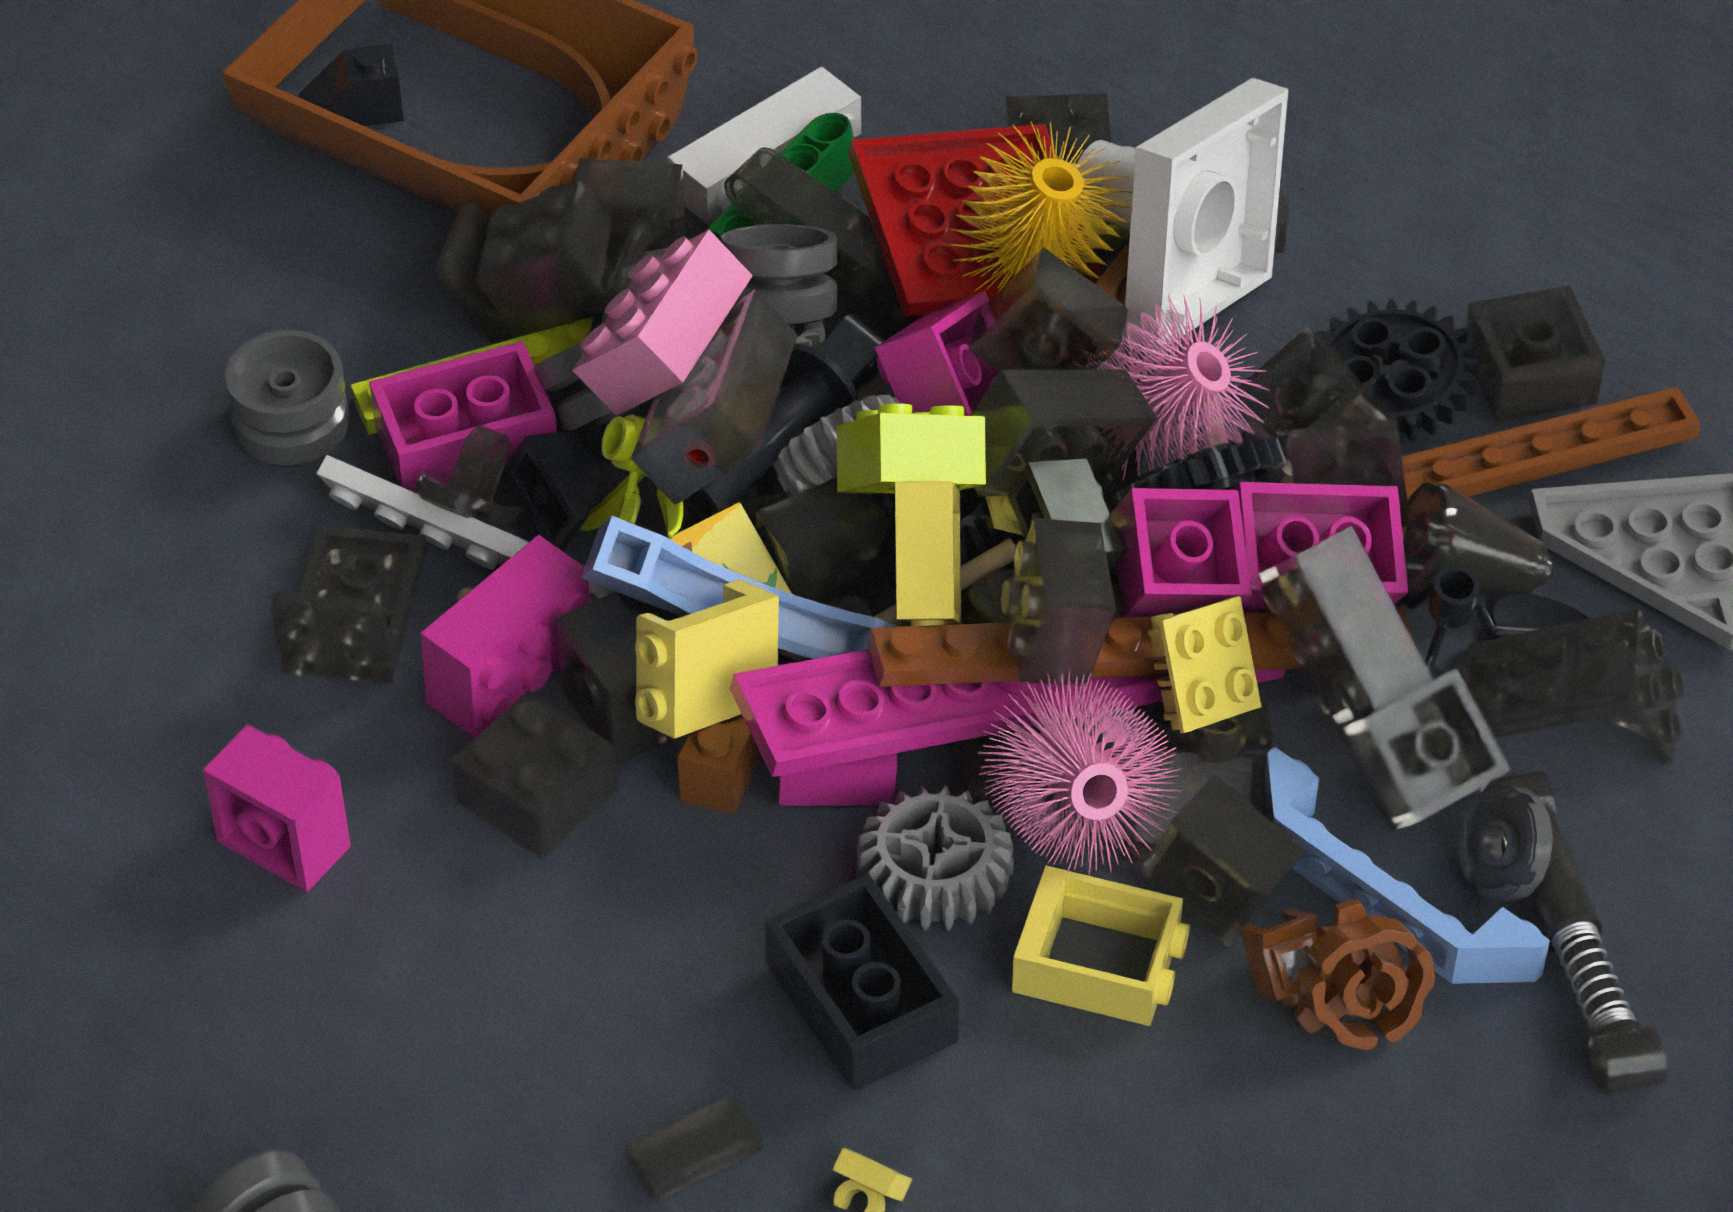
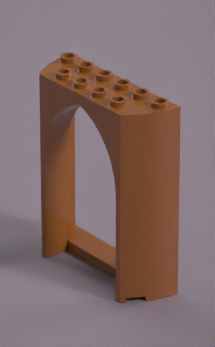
[222,0,698,255]

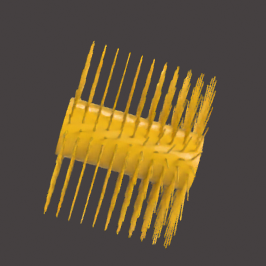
[949,121,1133,316]

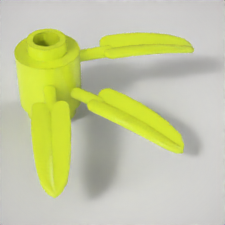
[580,415,686,539]

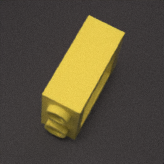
[895,481,961,627]
[1012,865,1190,1026]

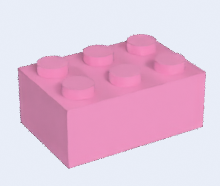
[572,230,753,416]

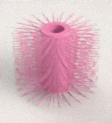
[1071,295,1269,480]
[978,670,1182,875]

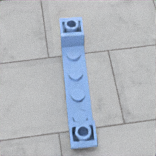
[1263,747,1550,984]

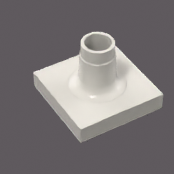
[1076,78,1288,351]

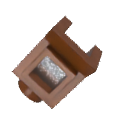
[1239,908,1318,1006]

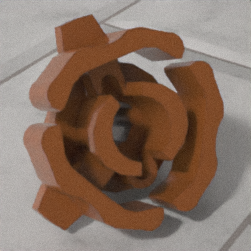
[1293,899,1435,1050]

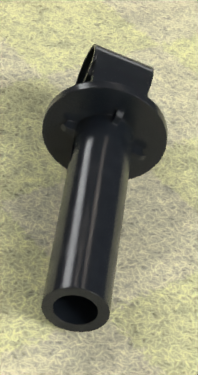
[680,314,885,520]

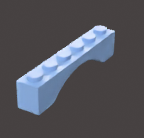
[581,516,899,662]

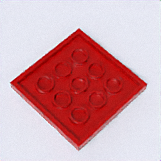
[848,124,1102,317]

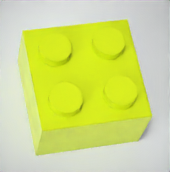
[836,404,986,494]

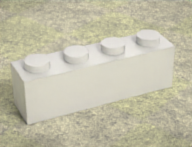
[668,66,861,226]

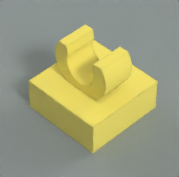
[832,1147,912,1212]

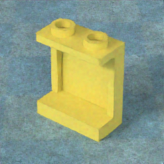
[635,579,779,739]

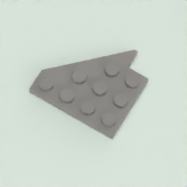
[1529,473,1733,650]

